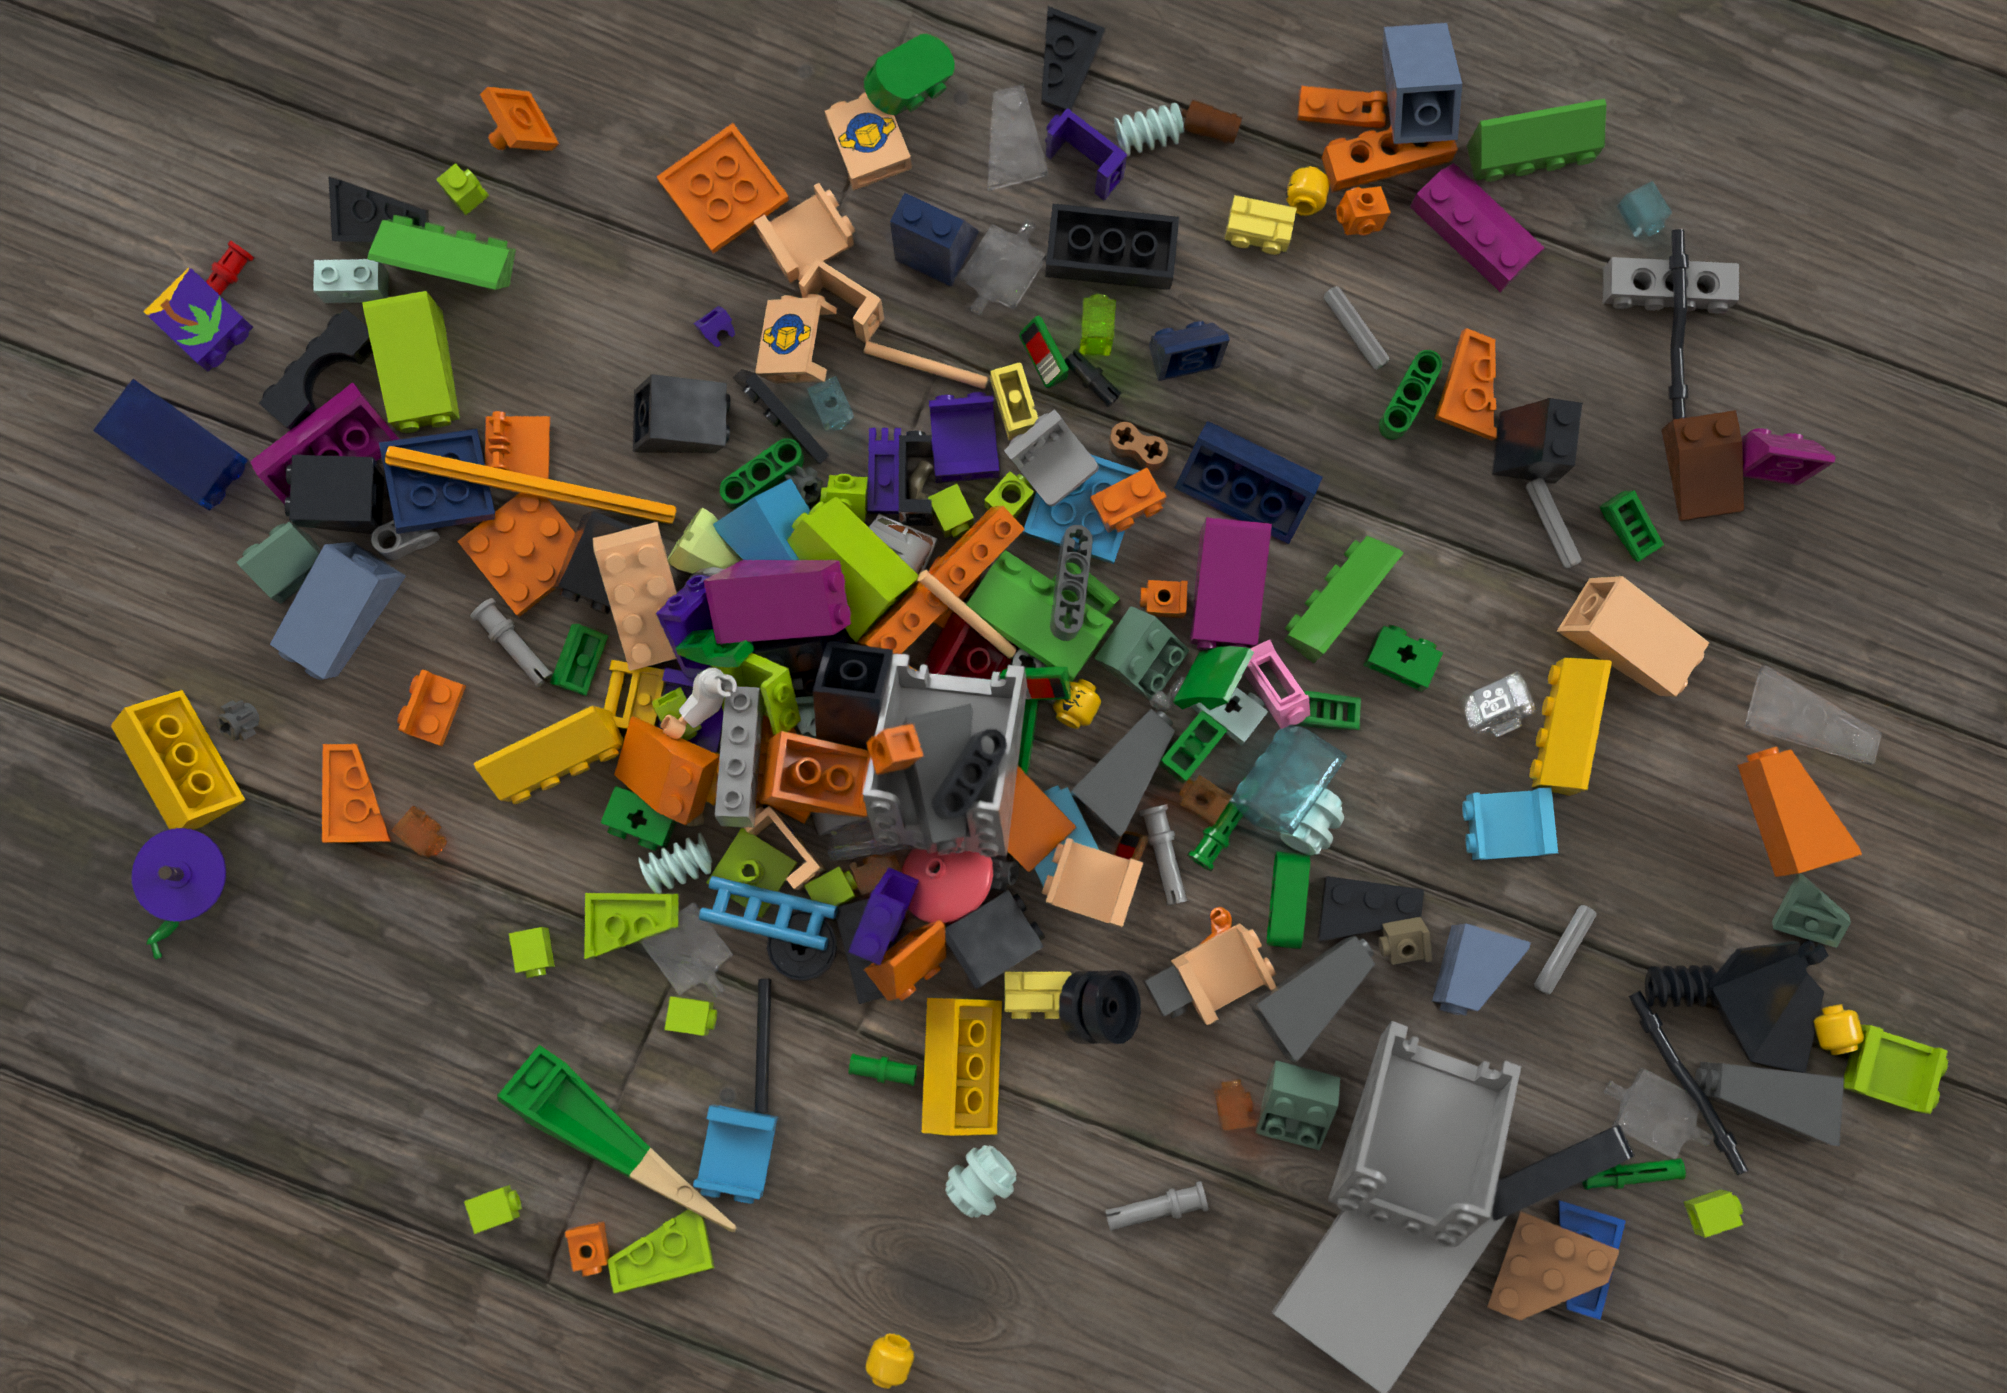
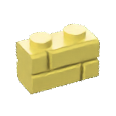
[1224,195,1296,254]
[990,363,1038,440]
[1005,972,1071,1019]

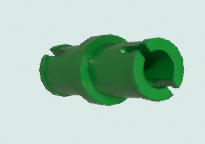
[848,1053,918,1086]

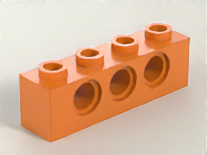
[1321,127,1458,192]

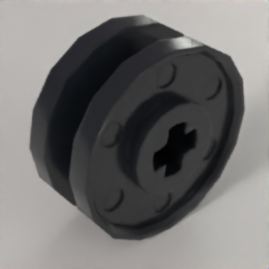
[767,910,838,981]

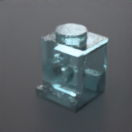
[807,376,854,431]

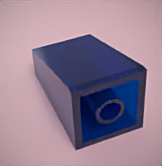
[93,379,248,511]

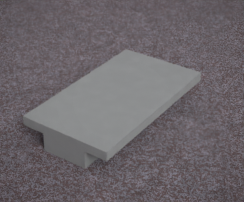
[1272,1210,1506,1393]

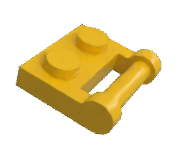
[604,660,666,729]

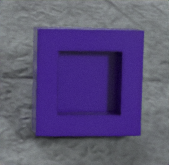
[693,306,735,347]

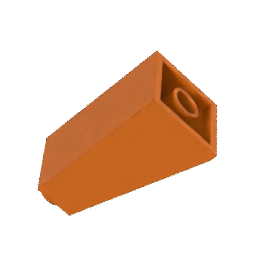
[1737,746,1862,877]

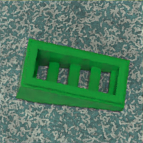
[1599,490,1664,562]
[1296,690,1361,731]

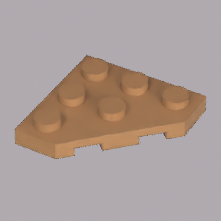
[1487,1211,1619,1321]

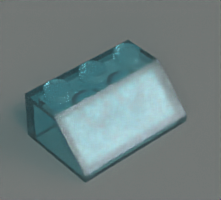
[1230,725,1348,835]

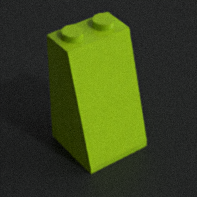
[362,291,460,433]
[787,497,919,642]

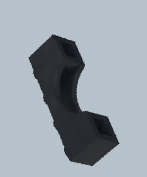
[258,308,373,430]

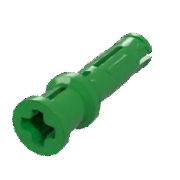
[1187,777,1262,872]

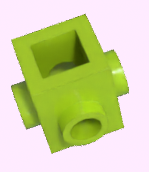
[821,474,868,522]

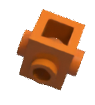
[1336,186,1391,236]

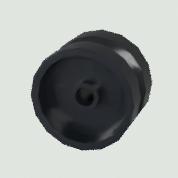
[1059,970,1141,1044]

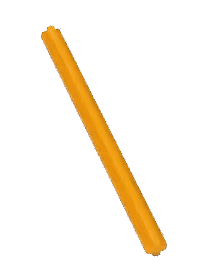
[385,446,676,524]

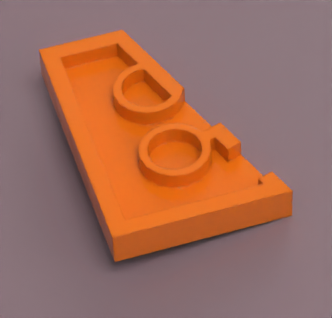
[1434,328,1497,441]
[322,744,391,843]

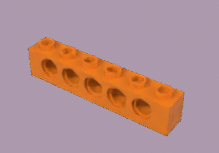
[857,505,1025,654]

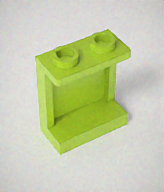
[710,652,801,735]
[1843,1025,1948,1114]

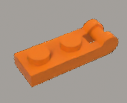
[1297,86,1388,128]

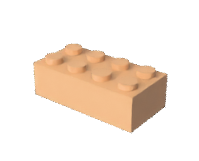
[593,522,677,671]

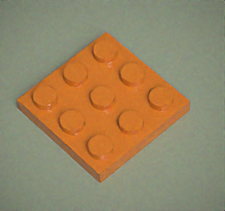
[656,123,789,254]
[457,493,575,617]

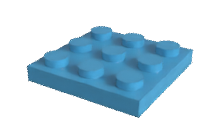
[1023,454,1139,564]

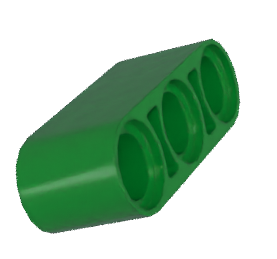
[1378,350,1442,440]
[719,439,804,510]
[1267,851,1310,950]

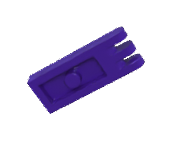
[868,428,901,514]

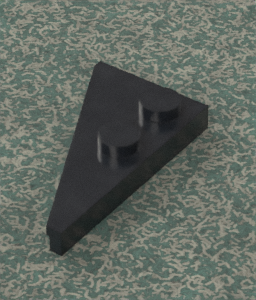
[733,369,829,464]

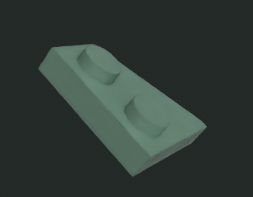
[1772,873,1851,948]

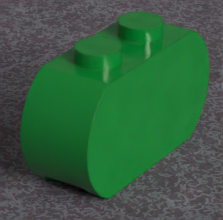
[864,33,955,115]

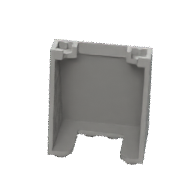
[863,653,1027,857]
[1328,1021,1521,1247]

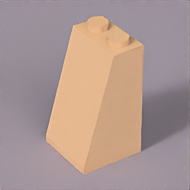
[1557,576,1709,697]

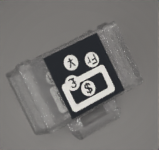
[1459,671,1538,738]

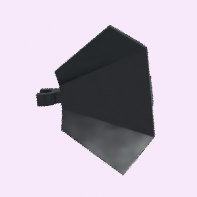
[1709,940,1829,1073]

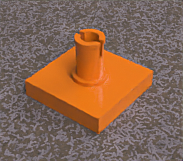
[480,87,559,151]

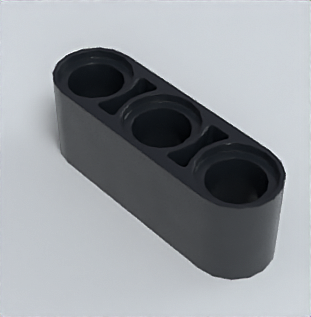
[932,729,1007,819]

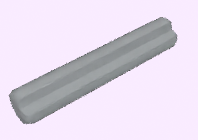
[1324,286,1389,370]
[1526,478,1581,568]
[1534,905,1597,994]

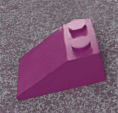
[1742,428,1835,485]

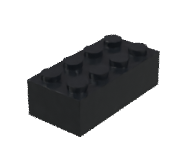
[1045,203,1179,290]

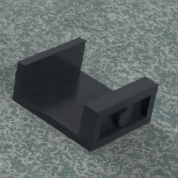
[898,431,933,526]

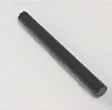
[755,979,772,1113]

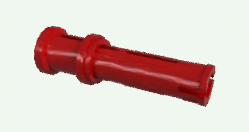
[206,240,255,296]

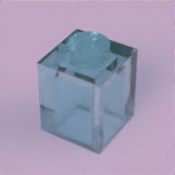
[1617,181,1672,238]

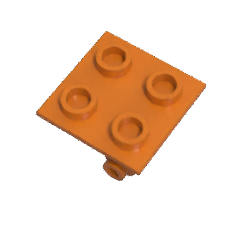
[485,411,550,479]

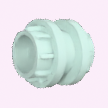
[1278,784,1344,855]
[946,1146,1016,1217]

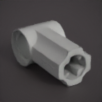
[869,519,932,574]

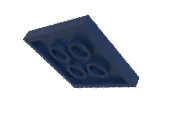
[379,429,495,534]

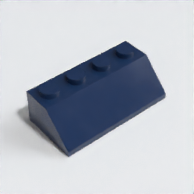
[1174,421,1323,544]

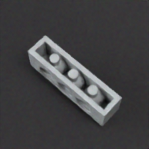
[1603,257,1739,313]
[715,687,764,827]

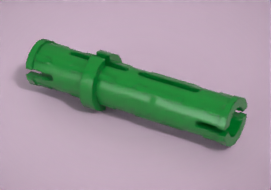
[1582,1158,1686,1190]

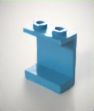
[693,1104,778,1203]

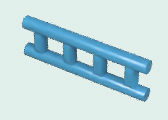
[699,876,838,951]

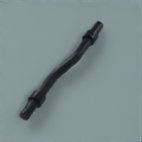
[1668,229,1689,420]
[1629,991,1749,1175]

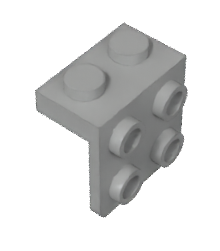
[1004,409,1099,507]

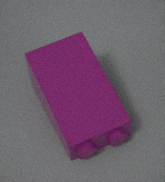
[1190,517,1272,650]
[704,560,851,644]

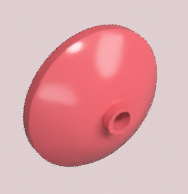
[901,847,993,925]

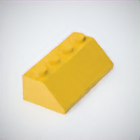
[1529,658,1612,796]
[111,690,245,830]
[473,705,624,804]
[921,998,1002,1136]

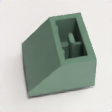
[237,521,321,604]
[1094,606,1190,702]
[1255,1060,1340,1150]

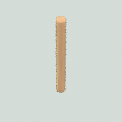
[864,341,988,389]
[918,570,1017,658]

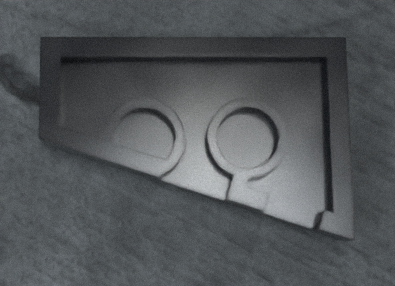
[328,176,429,242]
[1317,876,1424,942]

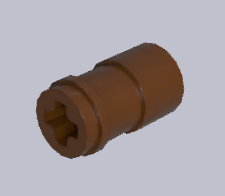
[1181,99,1243,145]

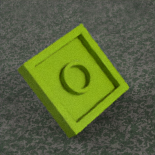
[706,828,798,918]

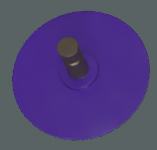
[132,828,226,921]

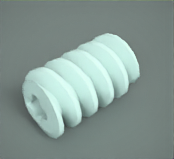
[1114,103,1184,156]
[639,833,712,894]

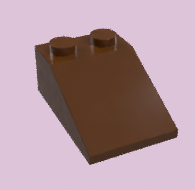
[1661,410,1744,521]

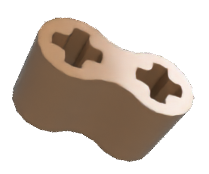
[1109,422,1168,472]

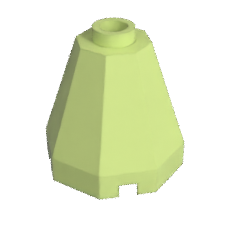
[668,507,743,574]

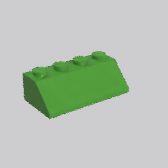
[1467,98,1606,182]
[367,215,516,290]
[1284,535,1404,664]
[966,550,1113,682]

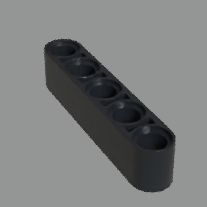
[1491,1124,1635,1221]

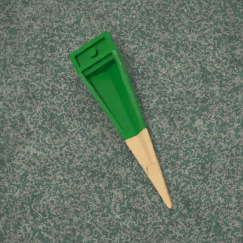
[497,1045,736,1232]

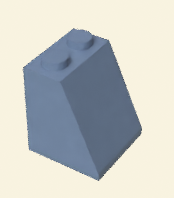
[1432,924,1531,1016]

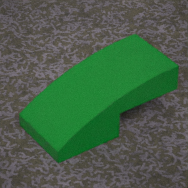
[675,629,754,667]

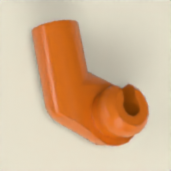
[1199,907,1232,945]

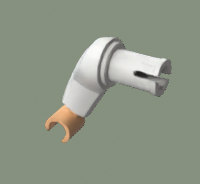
[660,668,737,739]

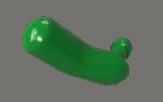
[147,920,179,960]

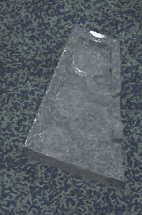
[988,84,1048,191]

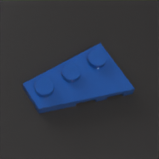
[1558,1200,1626,1320]

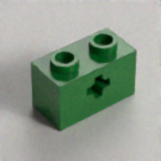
[1363,625,1443,692]
[1158,710,1228,784]
[600,786,677,851]

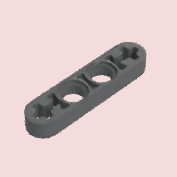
[1050,525,1093,641]

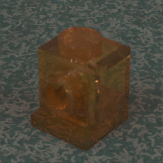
[1178,775,1232,826]
[391,805,448,858]
[849,853,902,896]
[1214,1079,1257,1131]

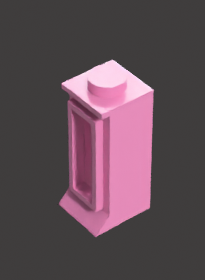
[1244,639,1310,729]

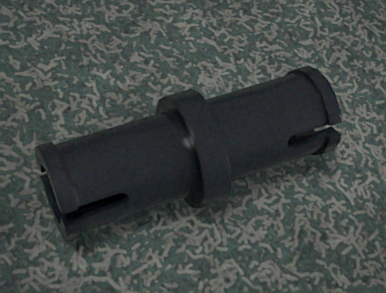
[1064,348,1122,407]

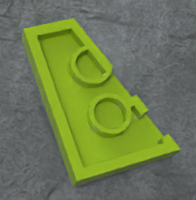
[584,893,678,959]
[607,1209,715,1294]

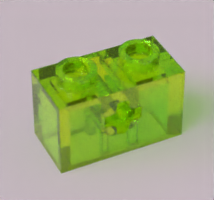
[1079,294,1116,356]

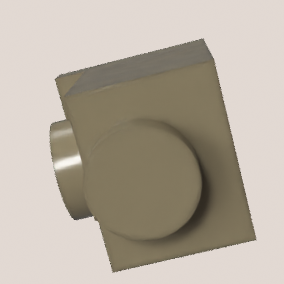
[1379,917,1432,965]

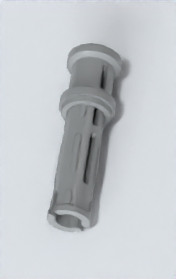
[470,598,553,687]
[1139,804,1188,906]
[1105,1181,1209,1231]

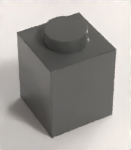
[1143,965,1193,1019]

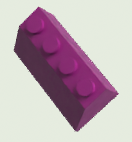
[1410,163,1545,293]
[250,383,400,505]

